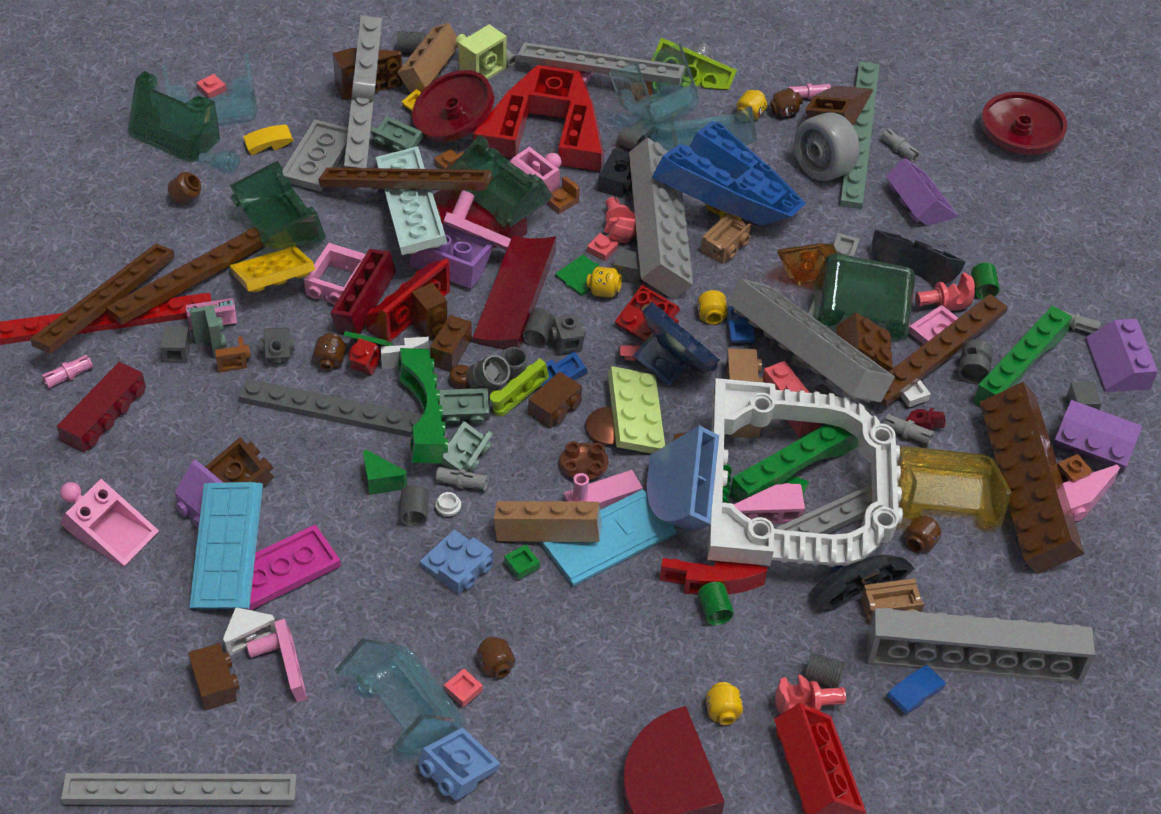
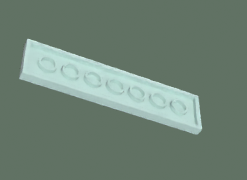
[376,146,447,255]

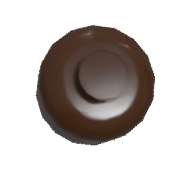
[449,365,470,389]

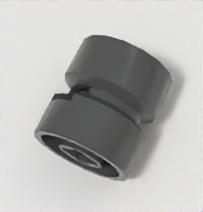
[958,339,993,384]
[467,354,510,391]

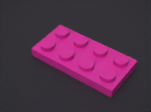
[246,524,341,610]

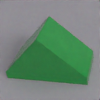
[363,449,407,495]

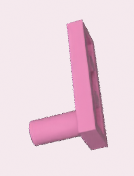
[443,190,511,251]
[563,470,643,508]
[246,619,308,702]

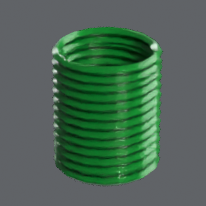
[971,262,1000,299]
[698,582,734,625]

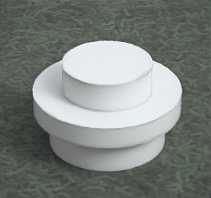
[436,492,461,517]

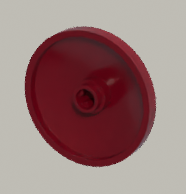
[412,70,495,142]
[981,92,1067,155]

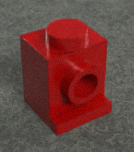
[349,338,381,375]

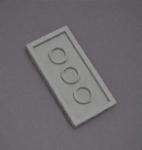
[280,119,348,192]

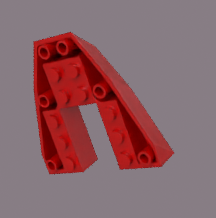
[473,65,605,171]

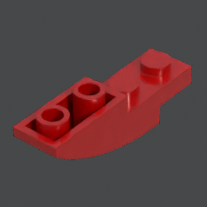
[659,558,768,595]

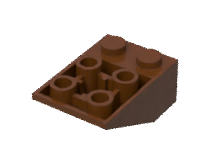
[333,48,403,100]
[805,86,873,126]

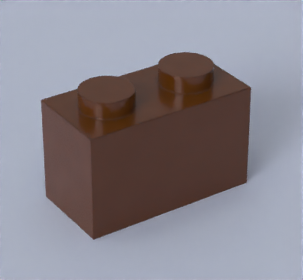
[412,283,448,340]
[430,315,472,372]
[528,371,582,429]
[188,643,240,711]

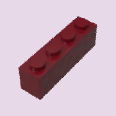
[330,249,396,334]
[57,361,146,453]

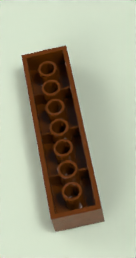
[980,382,1085,574]

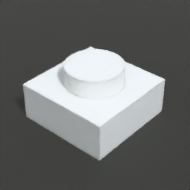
[900,380,931,407]

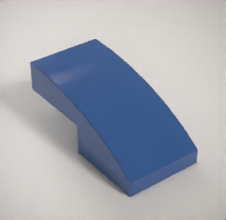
[726,306,755,343]
[541,351,588,387]
[886,665,946,714]

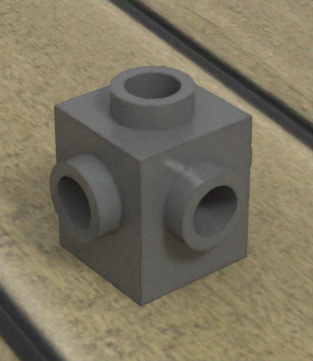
[549,314,585,354]
[260,327,295,362]

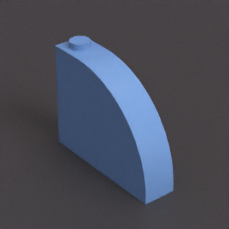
[647,425,719,531]

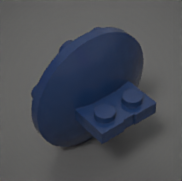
[633,301,720,386]

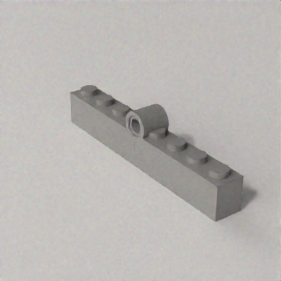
[344,15,382,168]

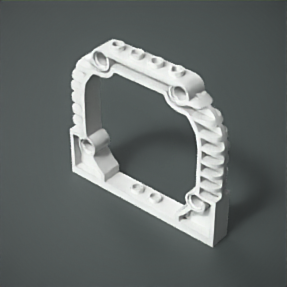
[707,378,903,567]

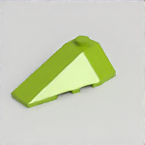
[651,38,737,90]

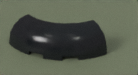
[872,230,965,284]
[812,554,915,611]

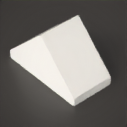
[223,607,277,656]

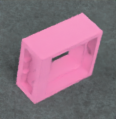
[304,243,366,305]

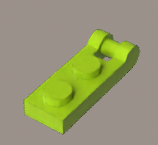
[490,358,549,417]

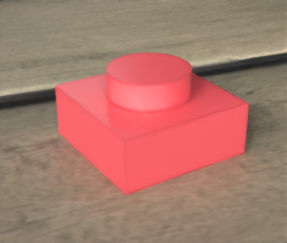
[196,74,227,99]
[587,233,618,261]
[619,345,641,360]
[444,669,483,707]

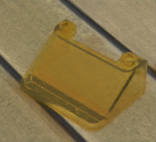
[898,446,1011,528]

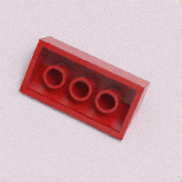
[366,258,450,342]
[774,703,867,814]

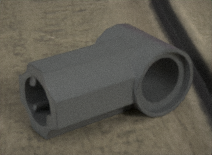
[617,115,657,150]

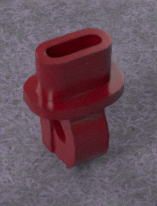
[906,408,946,431]

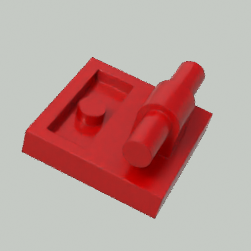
[614,285,680,342]

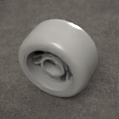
[794,112,860,181]

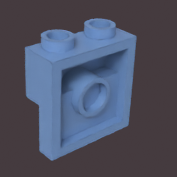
[419,529,494,595]
[418,727,501,801]

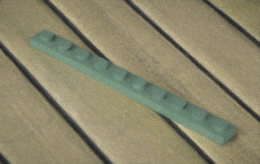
[840,61,880,209]

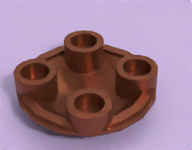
[586,407,616,445]
[559,441,609,480]

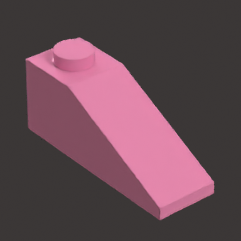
[1063,465,1120,521]
[733,483,805,524]

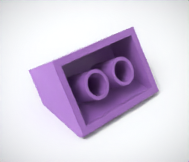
[886,158,958,226]
[410,224,494,289]
[1085,319,1158,392]
[1054,400,1142,471]
[175,459,223,530]

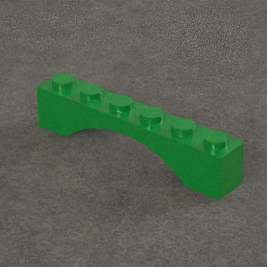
[973,305,1073,407]
[397,348,448,463]
[730,424,858,503]

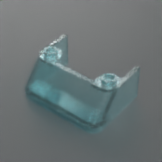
[609,43,699,124]
[162,53,257,128]
[654,106,757,152]
[335,638,466,753]

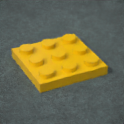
[230,245,315,292]

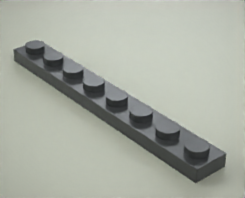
[238,379,423,437]

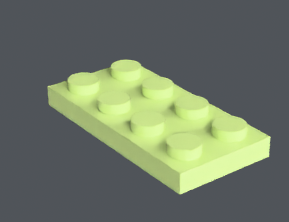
[608,366,665,454]

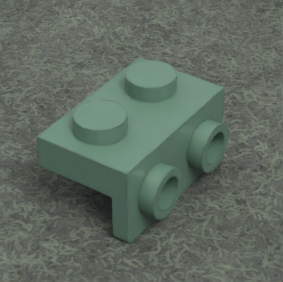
[370,116,423,152]
[190,305,227,359]
[439,388,490,424]
[442,421,493,473]

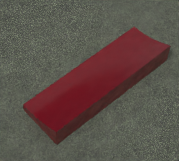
[473,236,556,350]

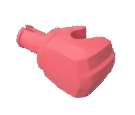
[604,197,637,243]
[915,273,975,311]
[775,675,846,714]

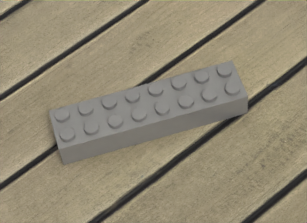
[629,137,693,299]
[727,278,895,403]
[867,608,1095,683]

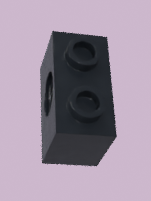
[598,148,632,198]

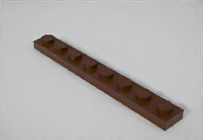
[318,167,493,191]
[106,226,271,325]
[30,244,175,354]
[879,294,1008,407]

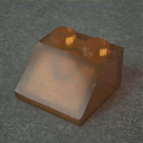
[777,243,842,285]

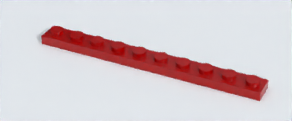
[0,293,212,345]

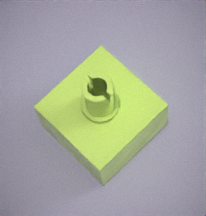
[455,24,507,80]

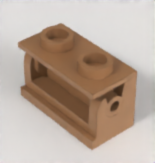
[701,213,751,264]
[861,578,924,625]

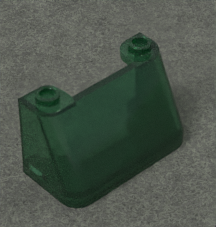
[128,71,220,162]
[450,134,553,228]
[230,161,326,249]
[814,254,915,340]

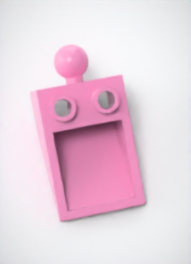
[486,147,561,214]
[60,479,159,567]

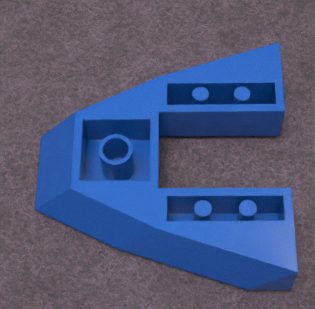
[651,121,806,226]

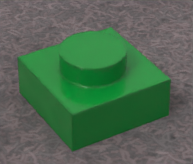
[504,545,540,580]

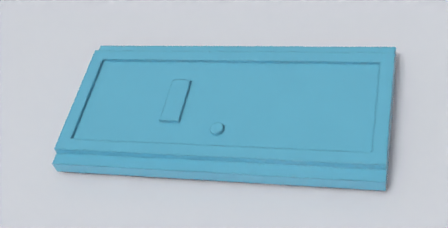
[189,482,263,609]
[540,489,677,587]

